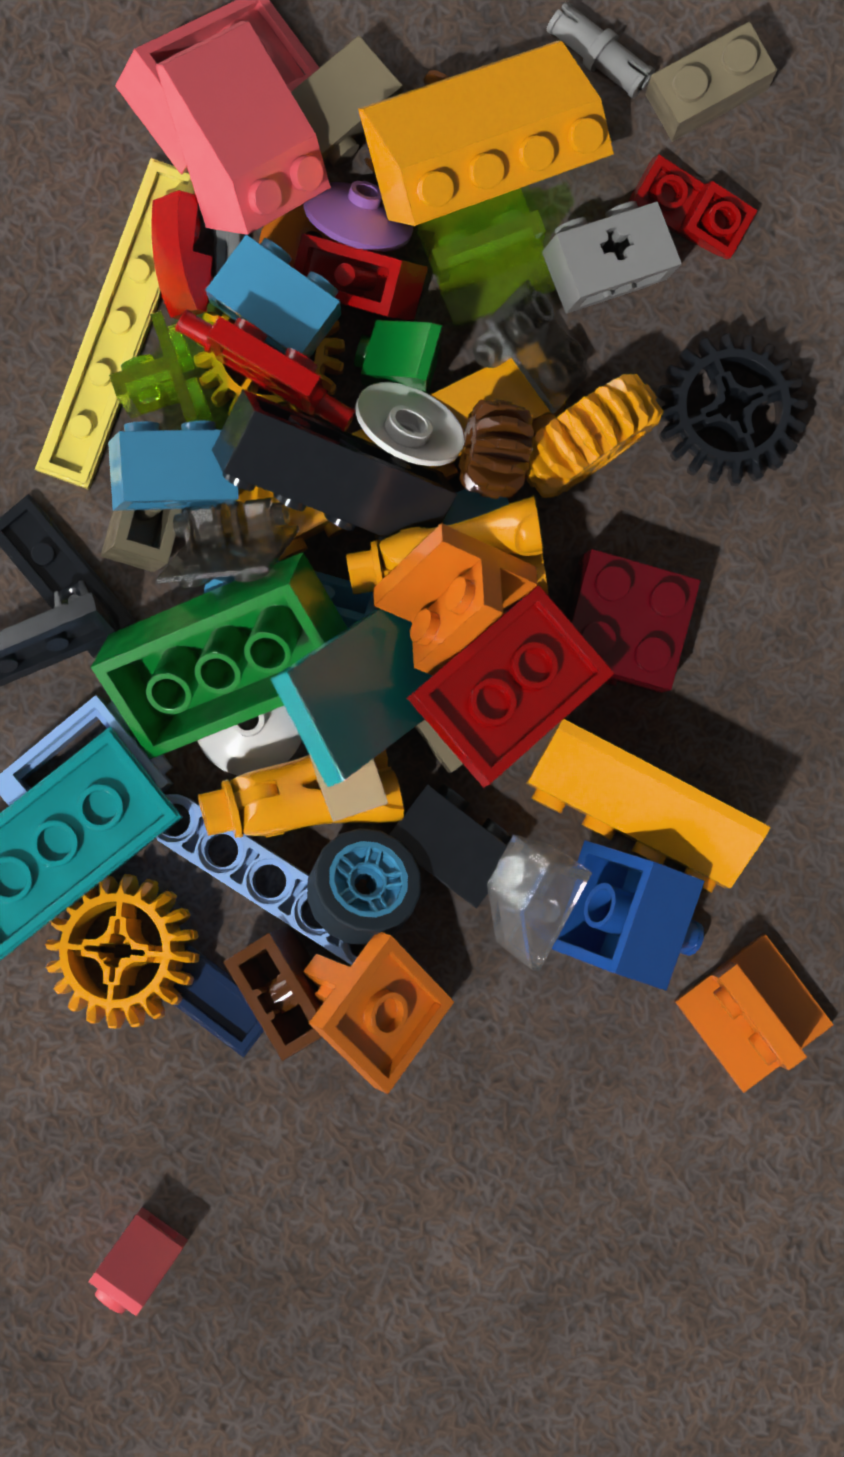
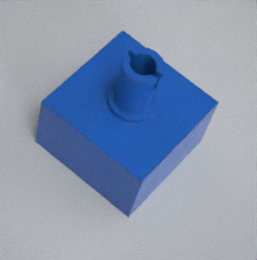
[547,840,705,991]

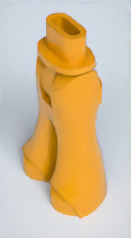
[346,496,548,599]
[198,749,404,838]

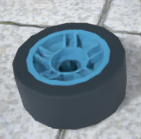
[307,828,421,945]

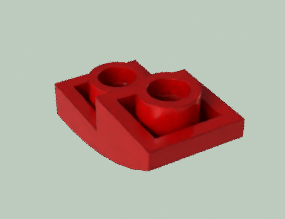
[628,154,758,260]
[151,190,213,319]

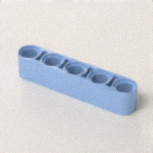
[156,794,358,965]

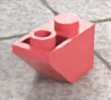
[88,1207,188,1316]

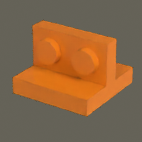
[373,523,538,676]
[303,932,454,1094]
[674,933,834,1093]

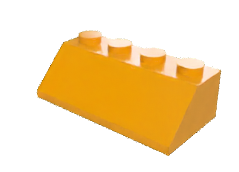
[358,41,614,226]
[525,719,771,893]

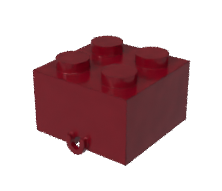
[565,549,701,693]

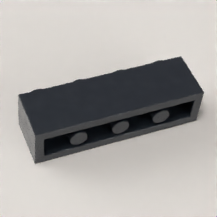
[212,389,457,541]

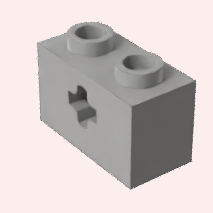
[542,201,682,314]

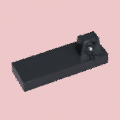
[0,580,119,687]

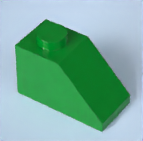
[353,320,442,394]

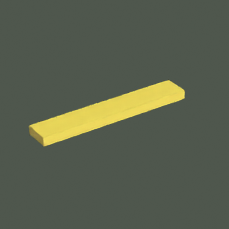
[35,158,196,490]

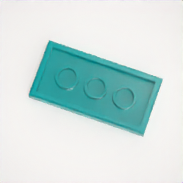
[271,608,438,787]
[0,727,183,961]

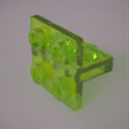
[417,188,556,327]
[109,311,213,422]

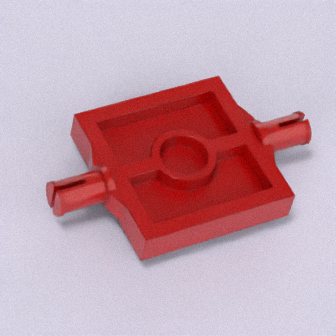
[175,309,356,432]

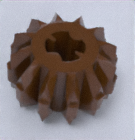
[459,399,534,499]

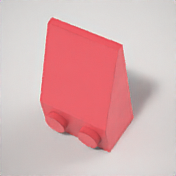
[115,0,320,175]
[156,21,331,235]

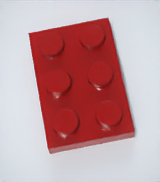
[407,585,615,788]

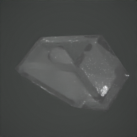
[487,835,592,971]

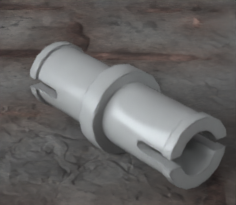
[547,1,655,99]

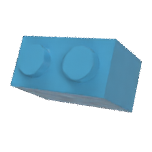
[205,234,342,358]
[108,421,239,511]

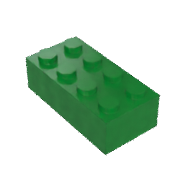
[91,552,348,759]

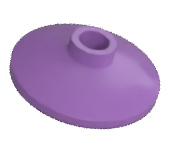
[304,181,413,252]

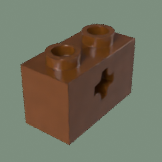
[223,925,323,1061]

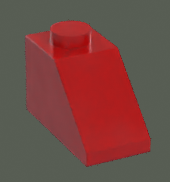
[293,233,428,322]

